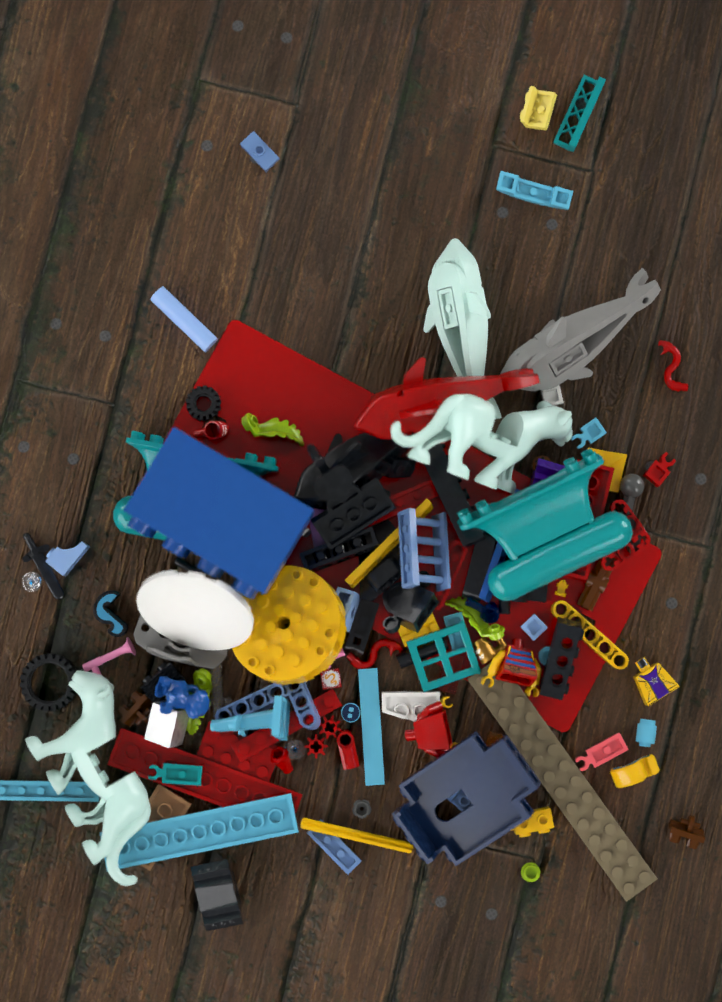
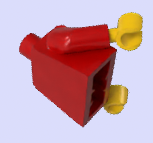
[405,696,458,757]

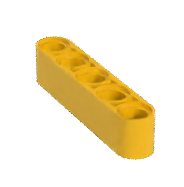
[551,600,629,669]

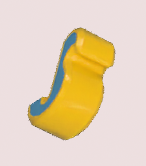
[610,754,660,788]

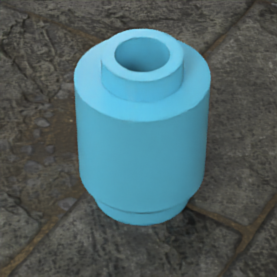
[636,719,657,747]

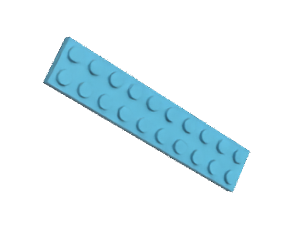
[100,793,299,871]

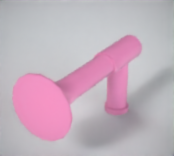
[82,637,136,675]

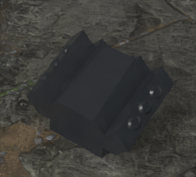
[191,859,243,931]

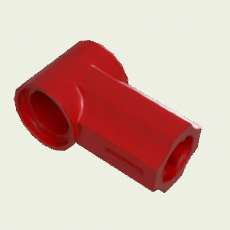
[336,729,360,770]

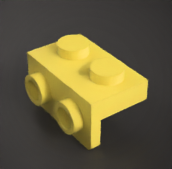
[520,86,557,131]

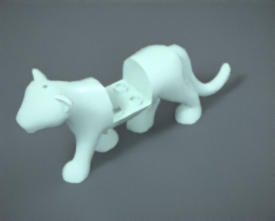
[391,394,573,494]
[25,670,151,886]

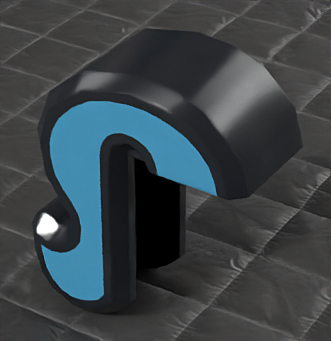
[93,590,128,637]

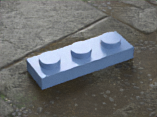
[307,819,362,875]

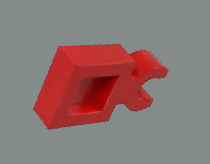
[643,452,676,488]

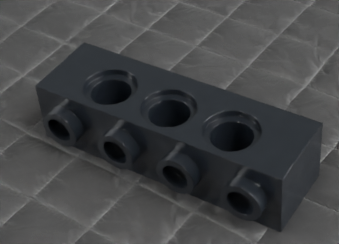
[299,526,380,572]
[539,617,584,700]

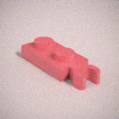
[574,732,629,771]

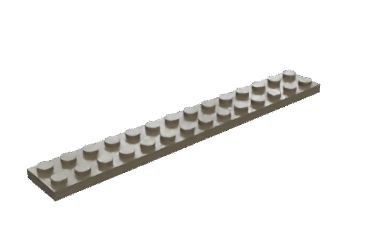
[467,662,657,902]

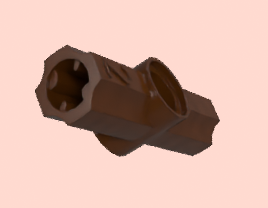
[577,557,616,611]

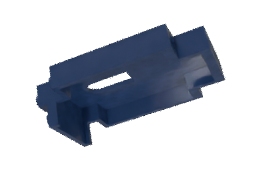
[392,731,541,866]

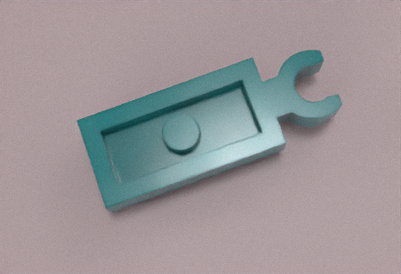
[148,763,203,786]

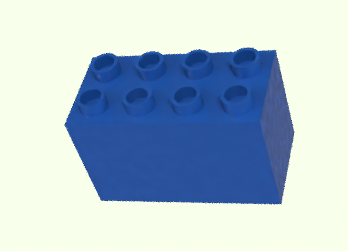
[123,427,315,599]

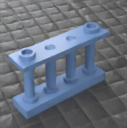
[398,508,451,592]

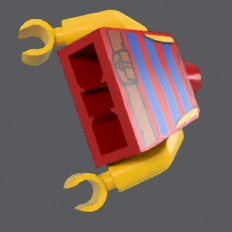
[481,639,541,697]

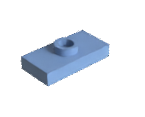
[240,131,280,172]

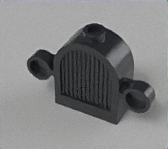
[382,571,439,634]

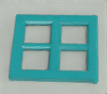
[406,620,481,692]

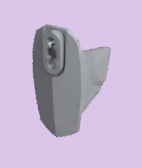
[133,615,227,669]

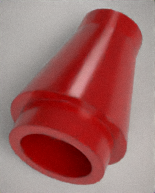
[270,747,293,774]

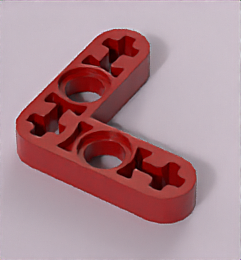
[600,500,651,571]

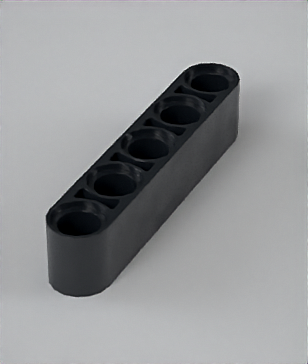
[462,533,496,602]

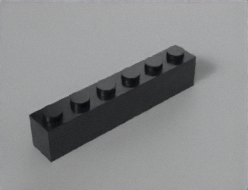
[424,443,487,549]

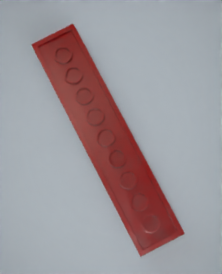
[107,727,303,814]

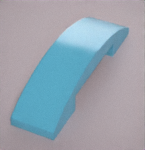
[496,171,573,210]

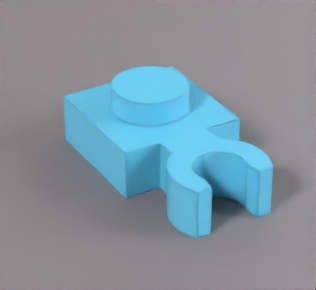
[571,418,607,449]

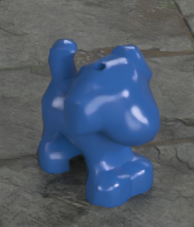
[155,676,210,719]

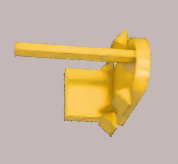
[555,580,568,597]

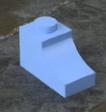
[45,541,90,577]

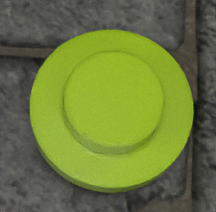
[521,862,540,882]

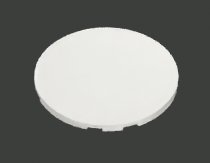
[137,570,254,650]

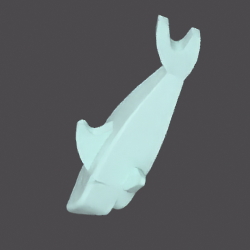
[423,238,502,419]

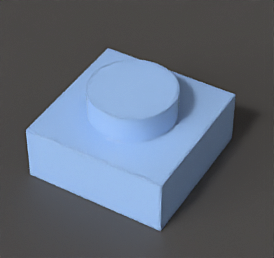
[520,614,548,641]

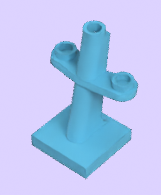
[210,696,291,741]

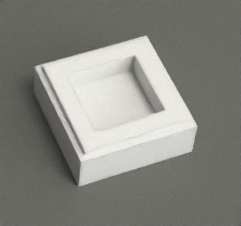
[540,385,564,406]

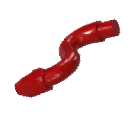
[658,340,688,392]
[345,639,403,669]

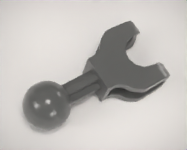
[620,474,645,553]

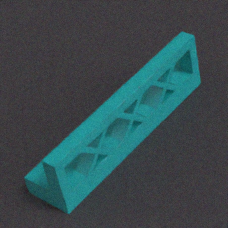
[553,75,606,152]

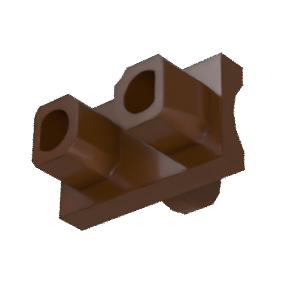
[117,691,153,727]
[669,815,705,849]

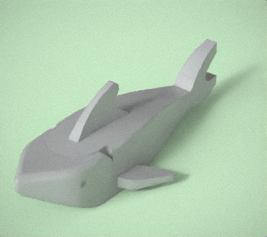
[500,268,661,391]

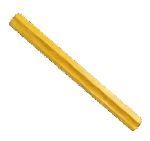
[300,818,413,853]

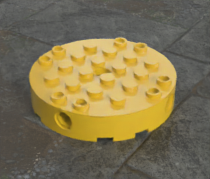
[232,566,346,685]

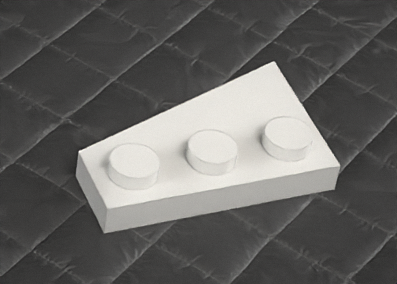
[382,691,440,721]

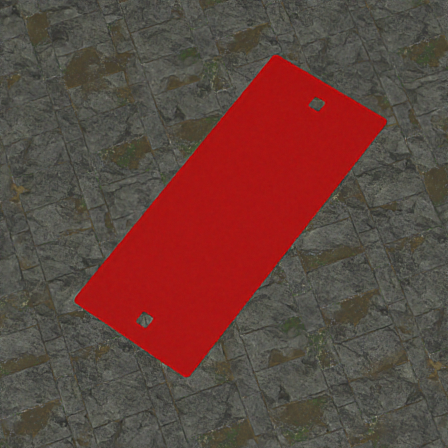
[163,320,662,732]

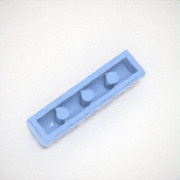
[150,286,218,353]

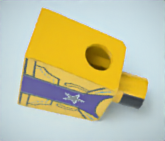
[633,657,679,706]

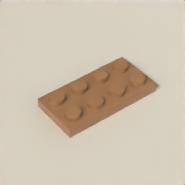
[141,784,192,871]

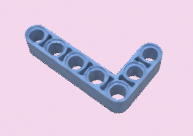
[215,682,321,730]

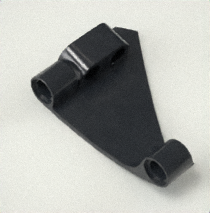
[359,520,419,601]

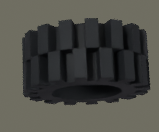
[186,386,221,422]

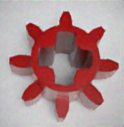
[319,715,342,739]
[304,734,328,759]

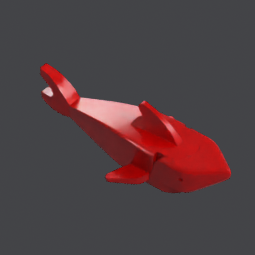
[353,357,540,444]

